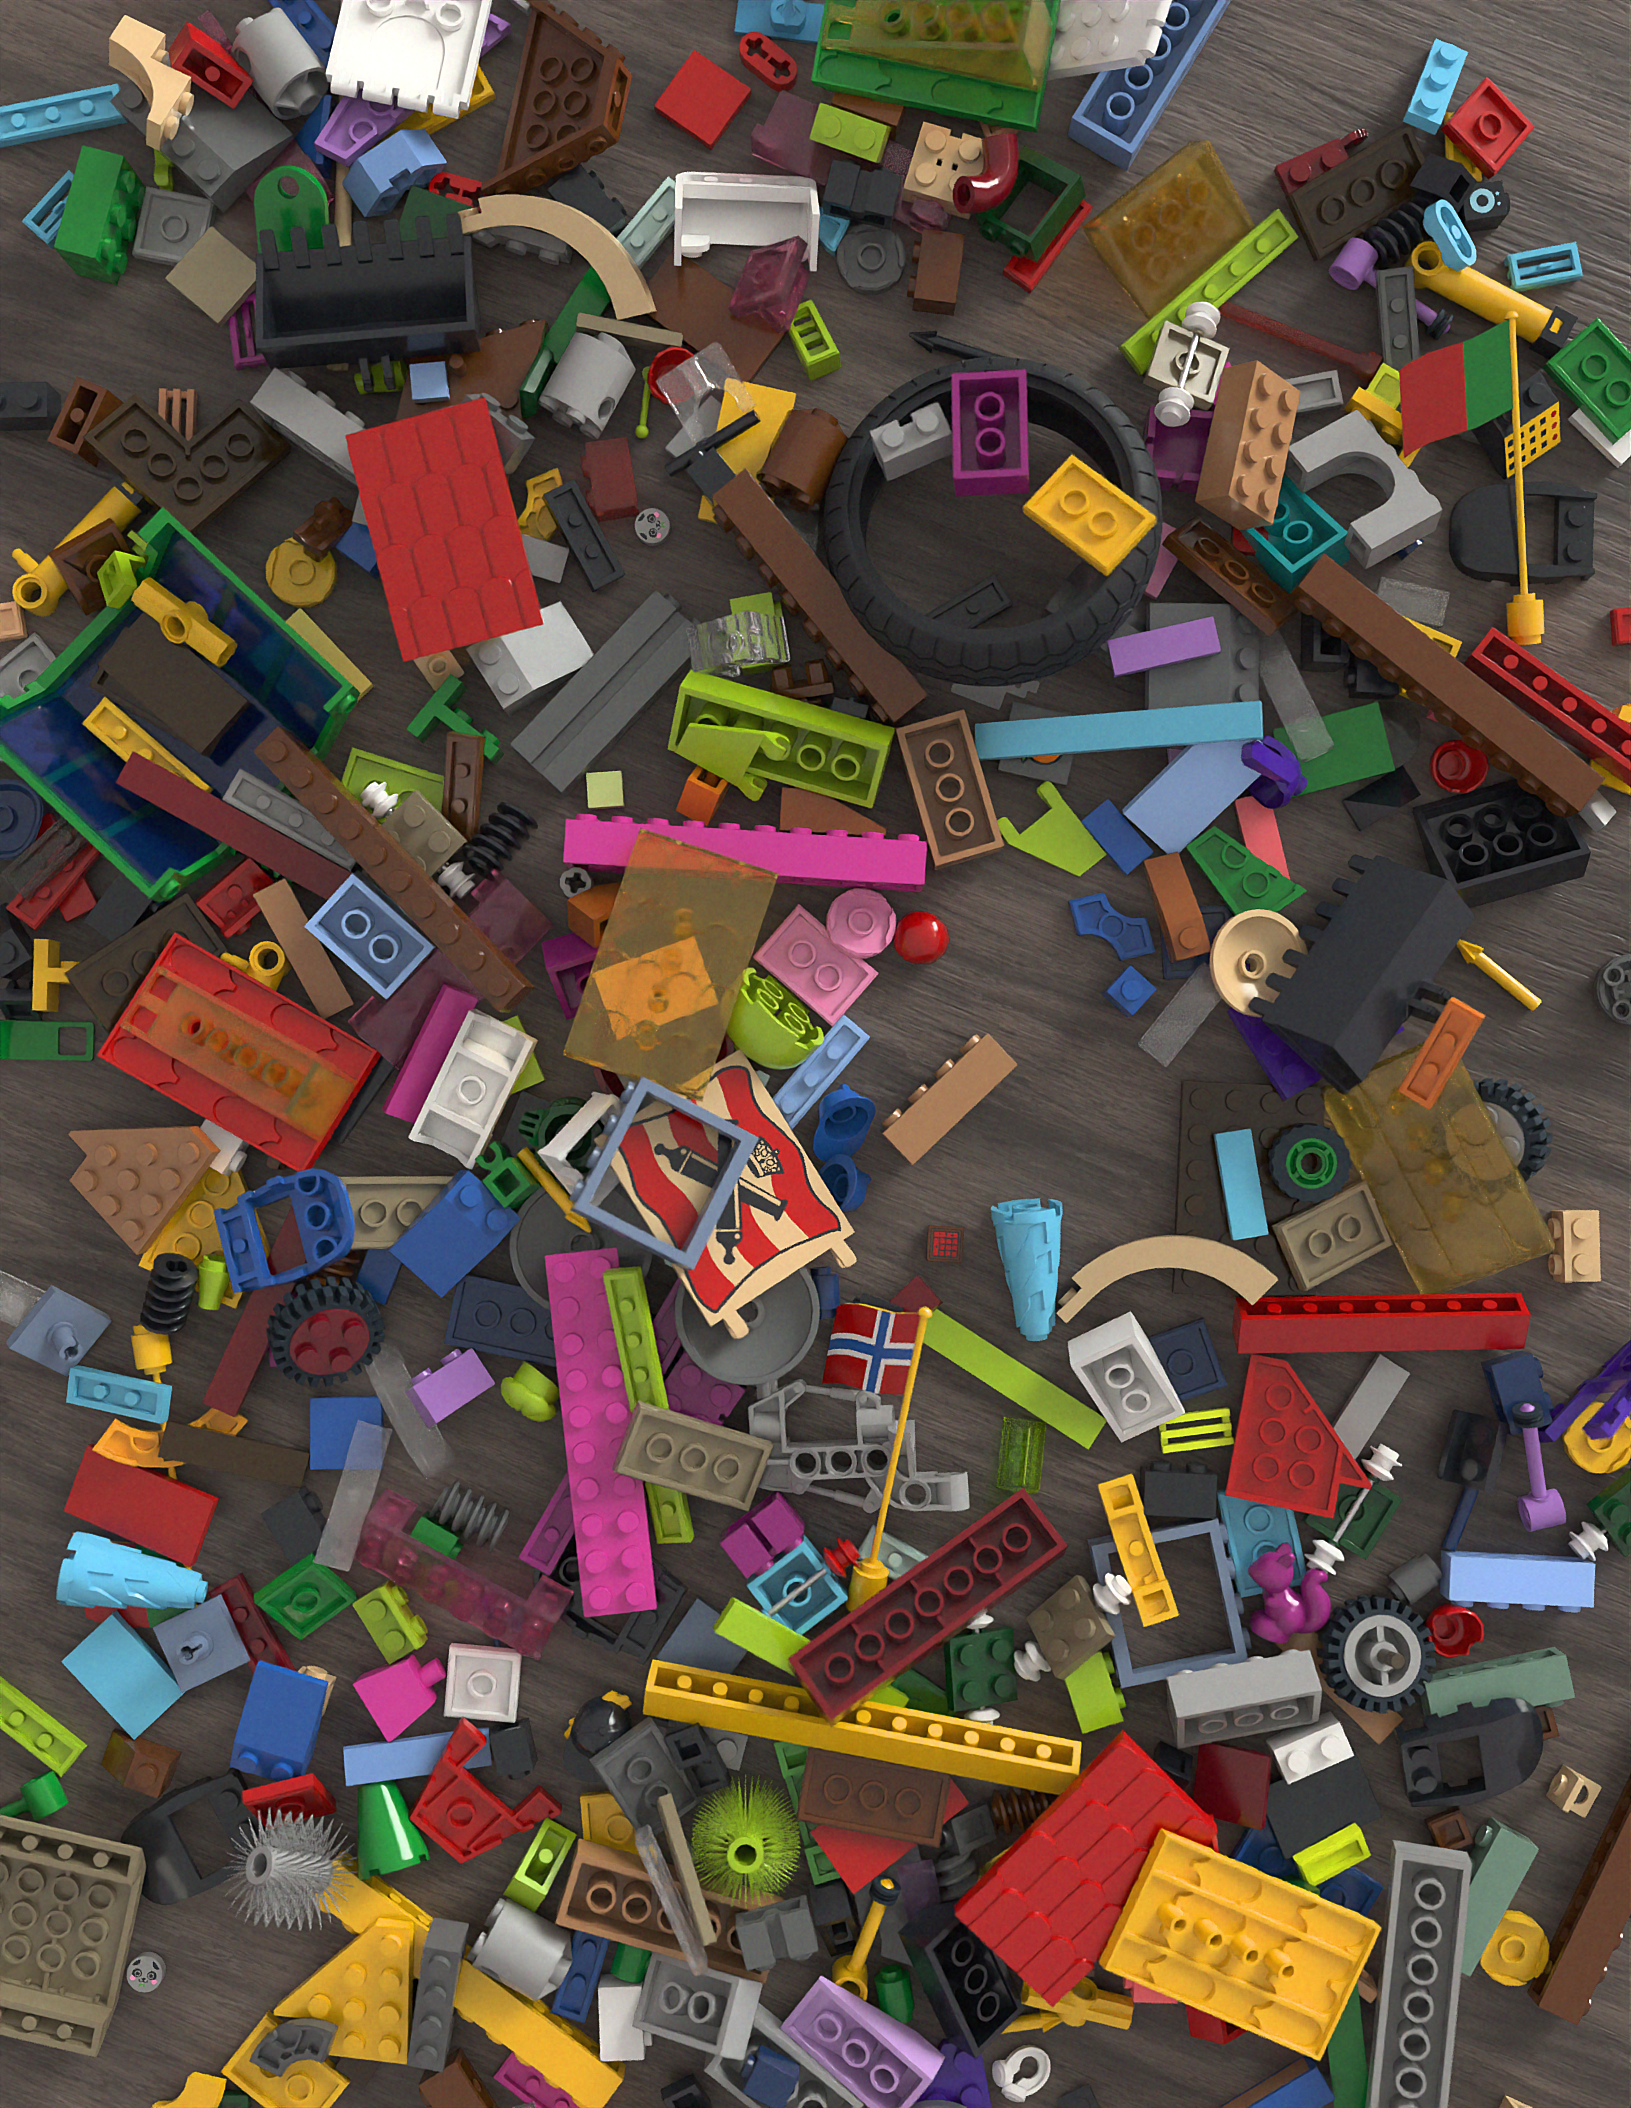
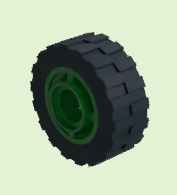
[1267,1123,1352,1203]

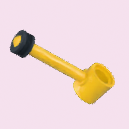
[832,1875,901,2001]

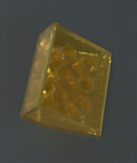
[1082,140,1256,319]

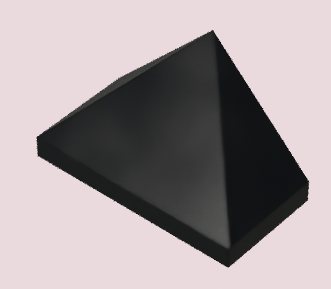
[1341,765,1421,831]

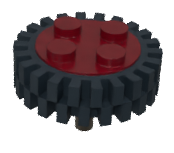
[266,1276,385,1387]

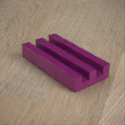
[228,294,269,371]

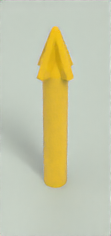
[1456,939,1541,1011]
[516,1147,592,1233]
[1001,2008,1063,2034]

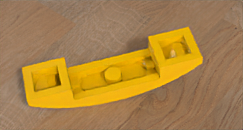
[1097,1473,1179,1627]

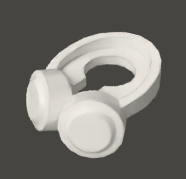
[992,2045,1051,2102]

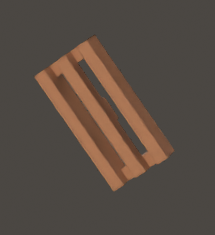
[158,388,197,441]

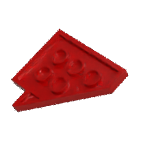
[1224,1354,1372,1519]

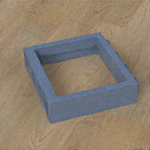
[569,1076,759,1271]
[1087,1517,1252,1688]

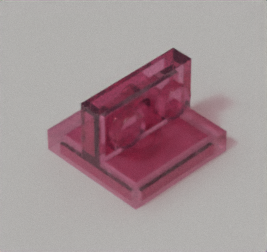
[728,235,811,334]

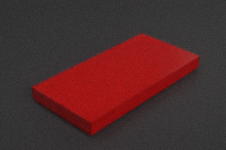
[64,1443,219,1567]
[810,1777,970,1894]

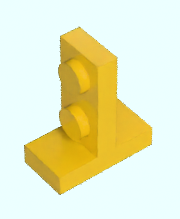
[1343,387,1420,468]
[32,939,80,1012]

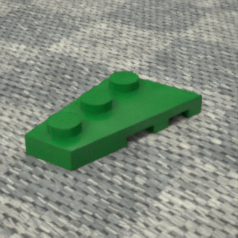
[1185,826,1307,916]

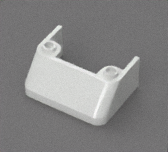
[674,172,820,271]

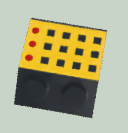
[1471,371,1561,480]

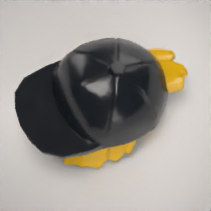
[562,1691,632,1782]

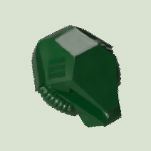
[517,1096,605,1177]

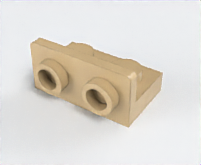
[1547,1210,1601,1283]

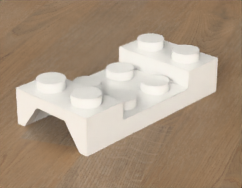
[408,1009,538,1170]

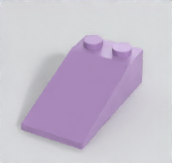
[780,1976,945,2108]

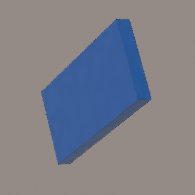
[1229,1819,1384,1917]

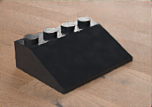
[1412,779,1591,909]

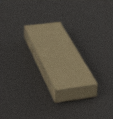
[575,313,683,352]

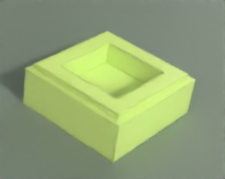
[586,771,625,810]

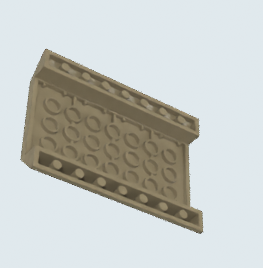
[0,1815,146,2057]

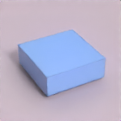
[409,361,450,403]

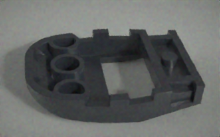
[1449,481,1597,587]
[533,1532,689,1665]
[1394,1697,1543,1807]
[120,1768,276,1905]

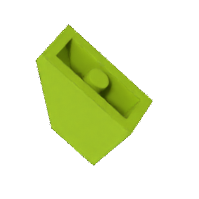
[503,1817,577,1912]

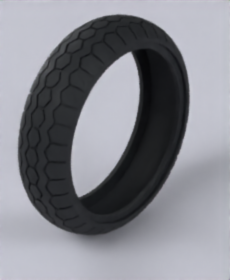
[823,357,1163,687]

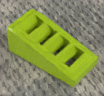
[780,299,841,381]

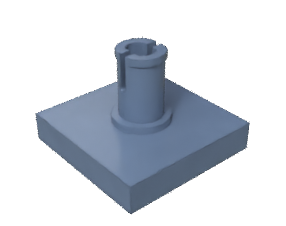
[6,1285,112,1377]
[153,1594,251,1693]

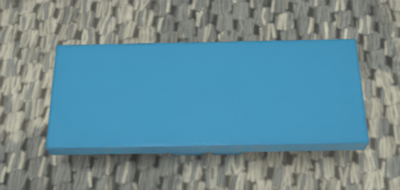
[734,0,824,45]

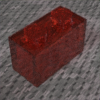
[580,436,640,522]

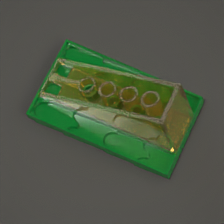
[811,0,1061,133]

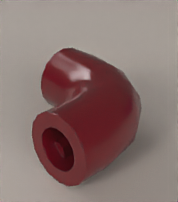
[953,133,1019,214]

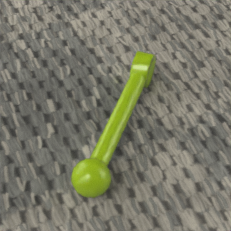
[635,366,650,439]

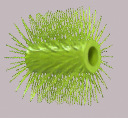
[690,1774,800,1909]

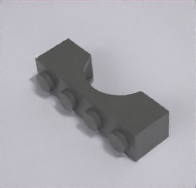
[407,1917,469,2072]

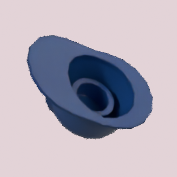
[812,1084,876,1162]
[818,1153,871,1212]

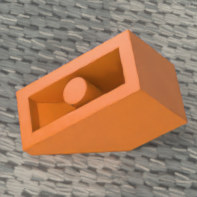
[676,765,732,826]

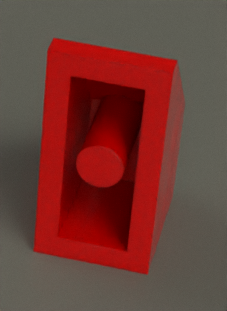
[168,21,253,109]

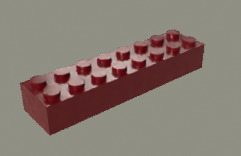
[788,1488,1068,1727]

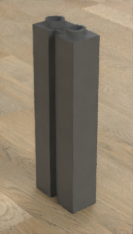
[510,590,709,798]

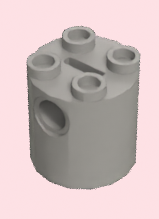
[230,8,331,120]
[537,332,636,440]
[466,1898,573,2001]

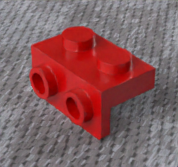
[195,856,275,939]

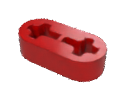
[739,32,797,92]
[429,172,486,213]

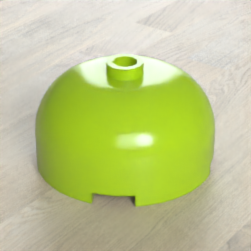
[720,967,824,1070]

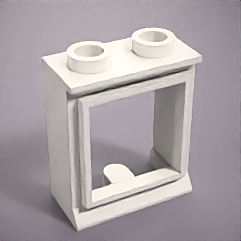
[537,1092,624,1207]

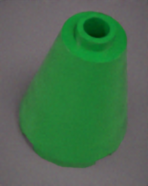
[357,1779,430,1881]

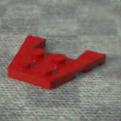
[409,1717,562,1864]

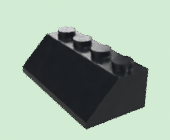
[897,1899,1025,2059]

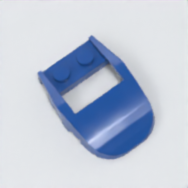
[214,1169,355,1293]

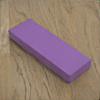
[1106,616,1221,678]

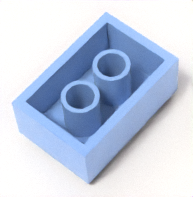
[304,870,436,1000]

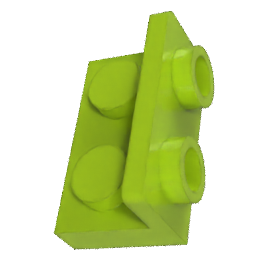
[352,1579,428,1665]

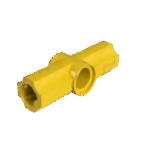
[131,577,238,667]
[1021,1977,1134,2030]

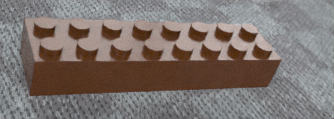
[712,468,928,728]

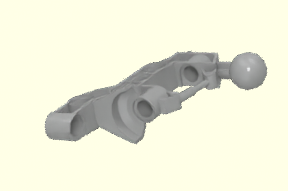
[748,1379,970,1513]

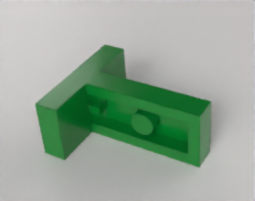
[406,674,504,765]

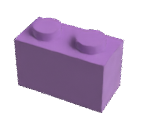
[405,1348,495,1428]

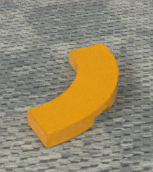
[92,1408,248,1468]

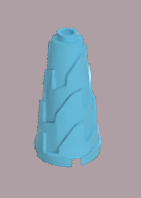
[990,1198,1063,1341]
[57,1531,208,1610]

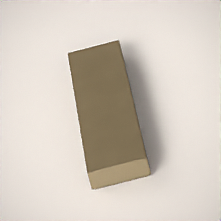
[655,1793,717,1946]

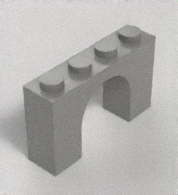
[1284,409,1443,569]

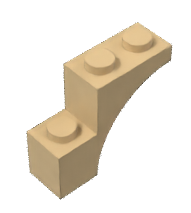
[109,15,194,151]

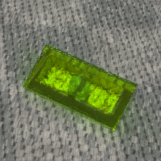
[996,1417,1046,1494]

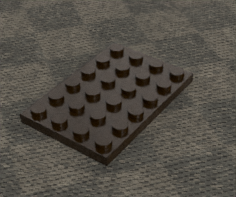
[1172,1081,1325,1297]

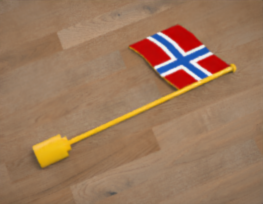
[822,1303,932,1612]

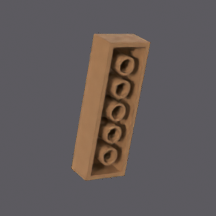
[555,1838,785,1983]

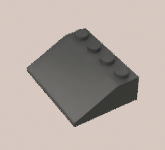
[110,58,295,214]
[1145,603,1259,750]

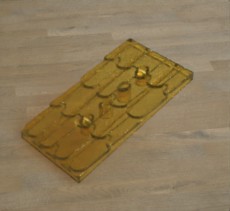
[564,828,779,1102]
[1320,1041,1555,1294]

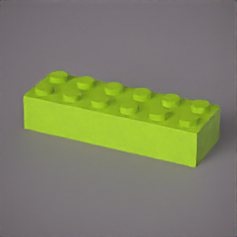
[667,669,895,809]

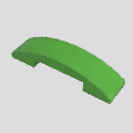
[773,1741,841,1885]

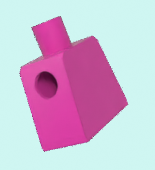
[353,1654,447,1743]

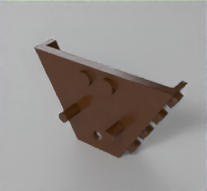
[481,0,632,197]
[395,319,549,484]

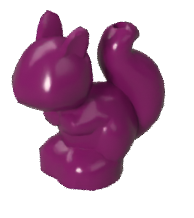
[1248,1542,1331,1643]

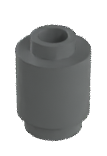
[1387,1553,1443,1605]

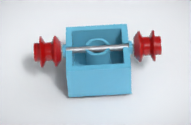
[746,1534,861,1635]

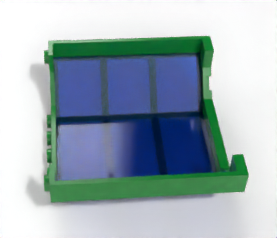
[0,507,360,903]

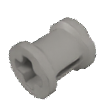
[560,867,595,898]

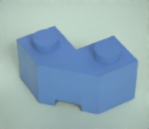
[342,129,447,217]

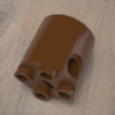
[756,408,849,515]

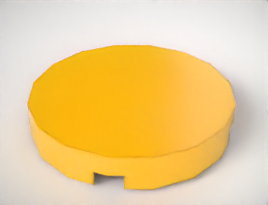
[266,537,337,608]
[1562,1402,1631,1474]
[1479,1910,1550,1986]

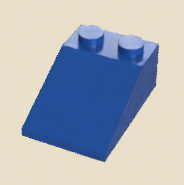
[388,1170,521,1298]
[229,1660,328,1782]

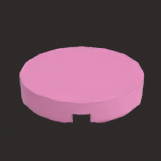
[826,888,896,959]

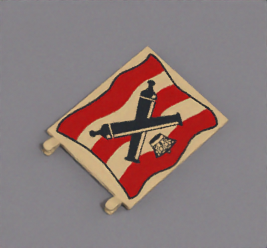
[594,1050,856,1339]

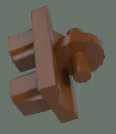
[293,496,354,562]
[769,658,834,707]

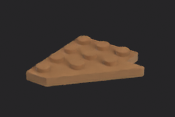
[68,1126,221,1255]

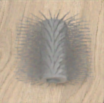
[222,1809,357,1932]

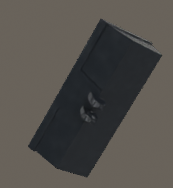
[256,213,481,392]
[1248,855,1475,1096]

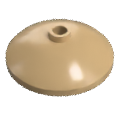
[1210,909,1308,1017]

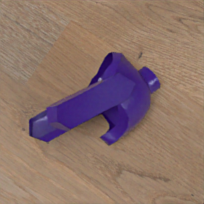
[1241,735,1308,809]

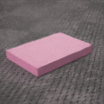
[753,904,879,1027]

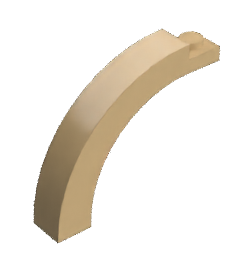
[457,194,656,320]
[1056,1235,1278,1324]

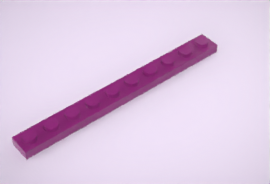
[518,1276,681,1576]

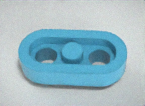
[1423,200,1476,271]

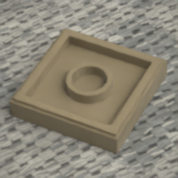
[165,226,256,327]

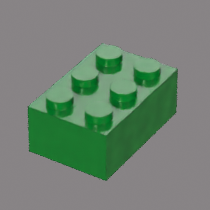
[54,145,146,285]

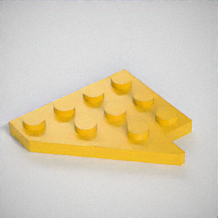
[138,1166,271,1309]
[274,1918,414,2064]

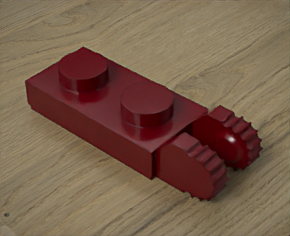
[1274,128,1369,195]

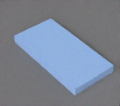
[1122,740,1265,854]

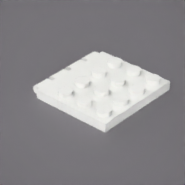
[326,0,492,119]
[1046,0,1172,81]

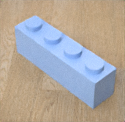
[1440,1550,1595,1612]

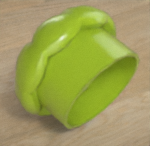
[500,1361,560,1422]

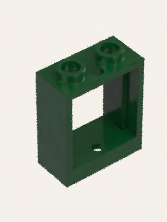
[975,146,1086,262]

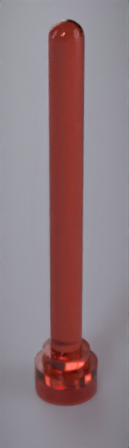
[1220,302,1382,383]

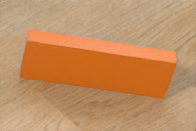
[1398,997,1485,1110]

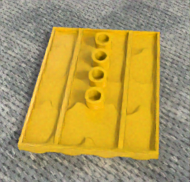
[1099,1828,1381,2061]

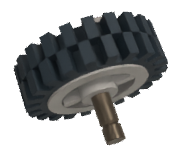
[1432,1078,1553,1194]
[1317,1595,1436,1713]

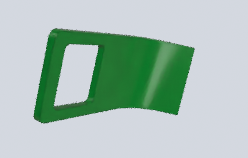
[0,1020,95,1061]

